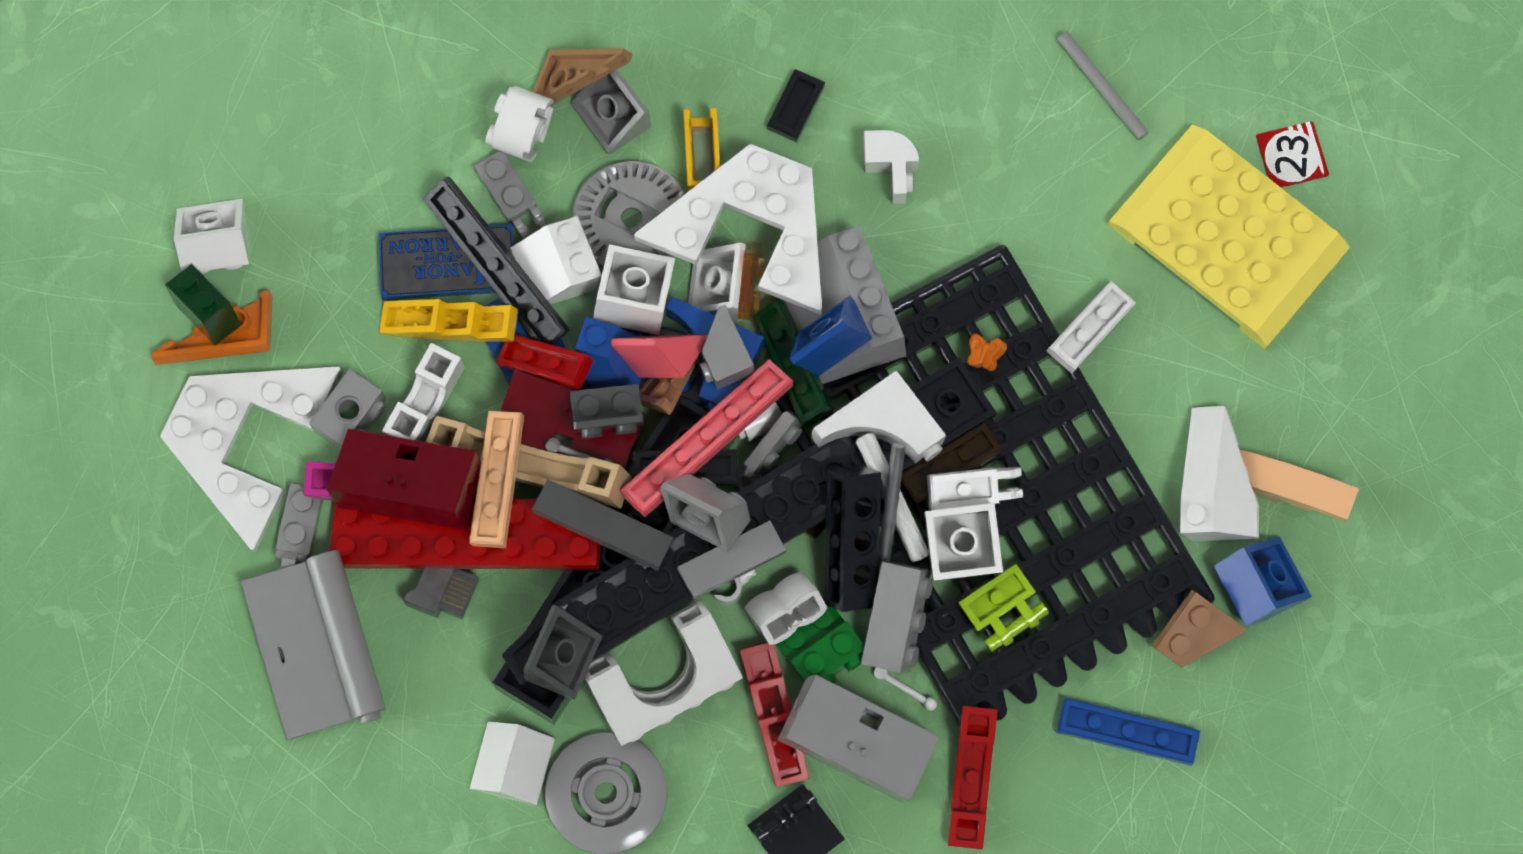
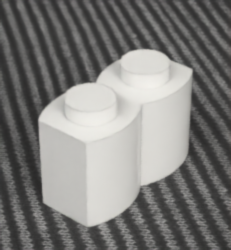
[744,572,827,645]

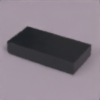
[767,69,825,143]

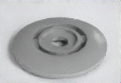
[573,161,685,268]
[545,732,667,854]

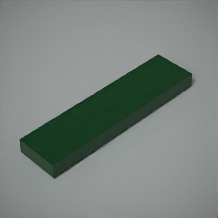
[752,298,834,428]

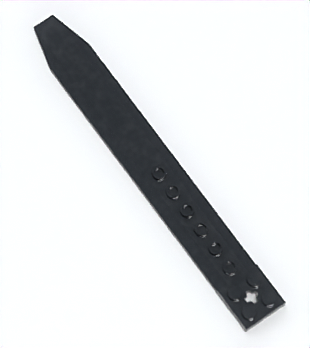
[502,358,997,686]

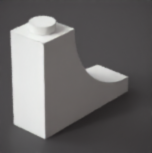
[811,370,946,463]

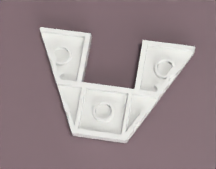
[634,144,822,315]
[160,367,342,553]

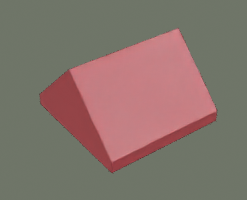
[611,335,708,378]

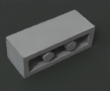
[861,562,933,673]

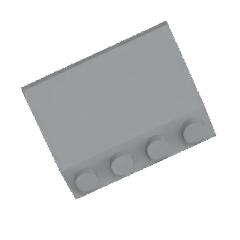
[775,226,906,384]

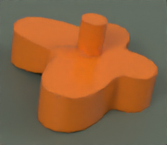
[967,334,1007,371]

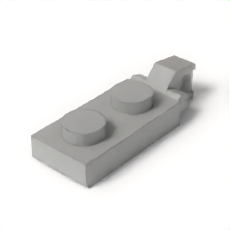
[735,411,802,491]
[275,483,323,569]

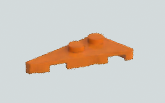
[151,290,273,365]

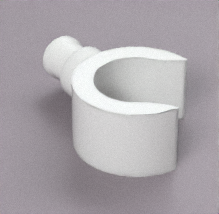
[714,570,756,605]

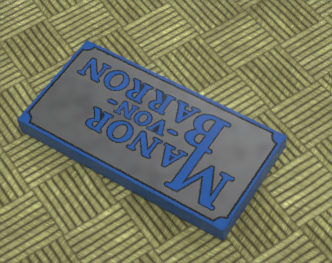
[379,224,514,300]

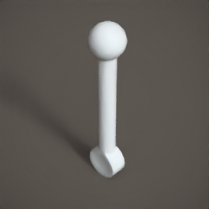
[874,667,937,711]

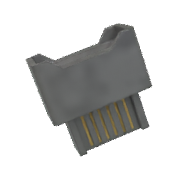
[404,567,479,619]

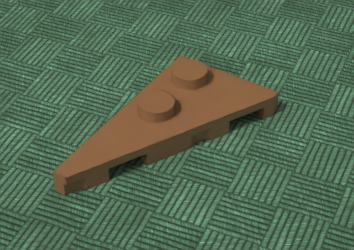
[533,48,633,107]

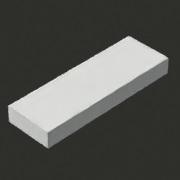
[1046,281,1136,374]

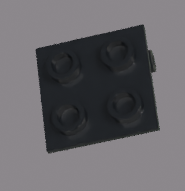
[747,784,845,854]

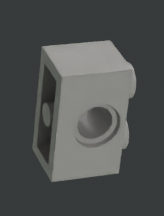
[309,369,386,449]

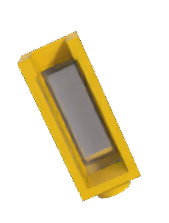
[683,108,720,192]

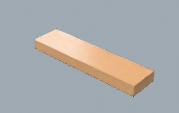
[469,411,524,548]

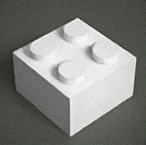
[593,244,675,335]
[924,503,1003,581]

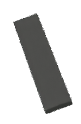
[532,479,674,571]

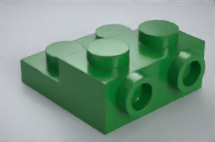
[775,597,865,684]

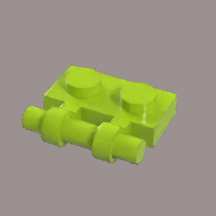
[958,564,1049,652]

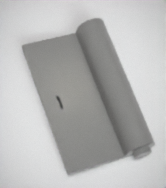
[240,550,386,740]

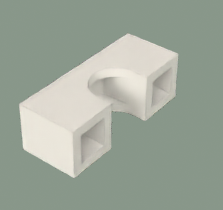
[382,343,465,442]

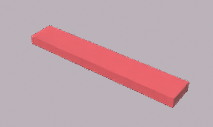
[620,359,793,517]

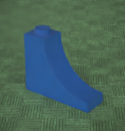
[666,296,764,412]

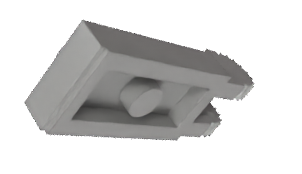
[474,151,548,240]

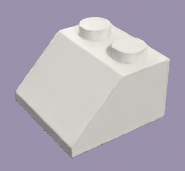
[174,198,250,274]
[509,216,602,304]

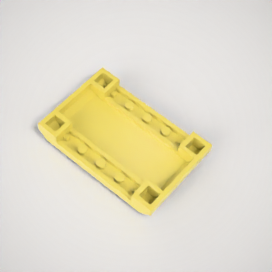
[1108,124,1350,350]

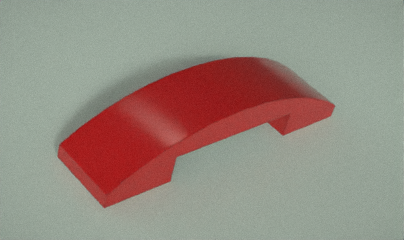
[948,706,998,850]

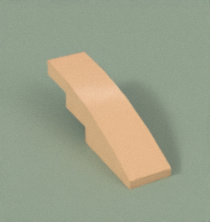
[1239,449,1359,522]

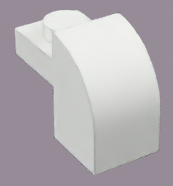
[863,130,919,204]

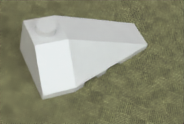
[1180,406,1259,542]

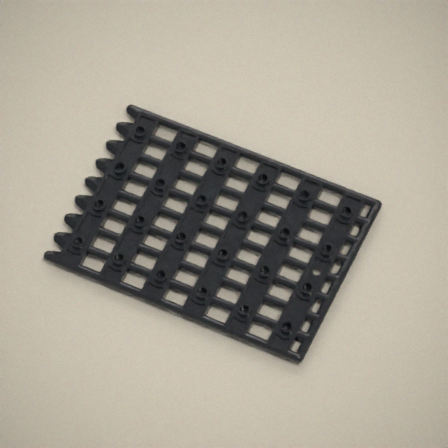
[776,245,1215,728]

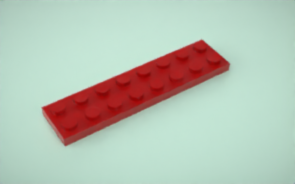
[330,499,602,570]

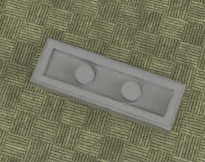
[677,521,786,600]

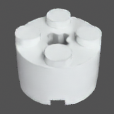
[485,86,554,162]

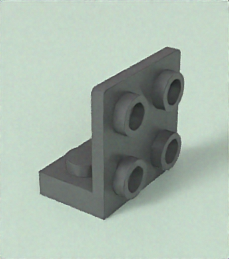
[570,384,644,439]

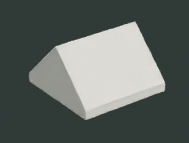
[688,242,746,322]
[470,721,555,806]

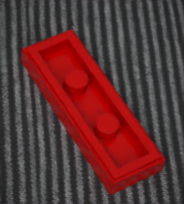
[496,335,594,390]

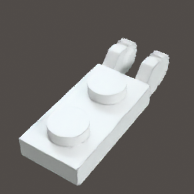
[927,467,1023,510]

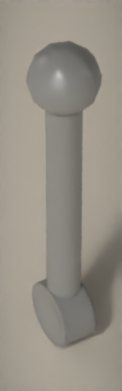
[545,438,613,463]

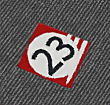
[1256,121,1329,188]

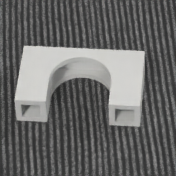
[584,599,743,746]

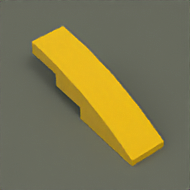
[379,299,518,342]

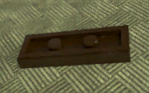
[901,422,1003,506]

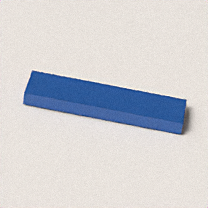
[1056,698,1200,766]

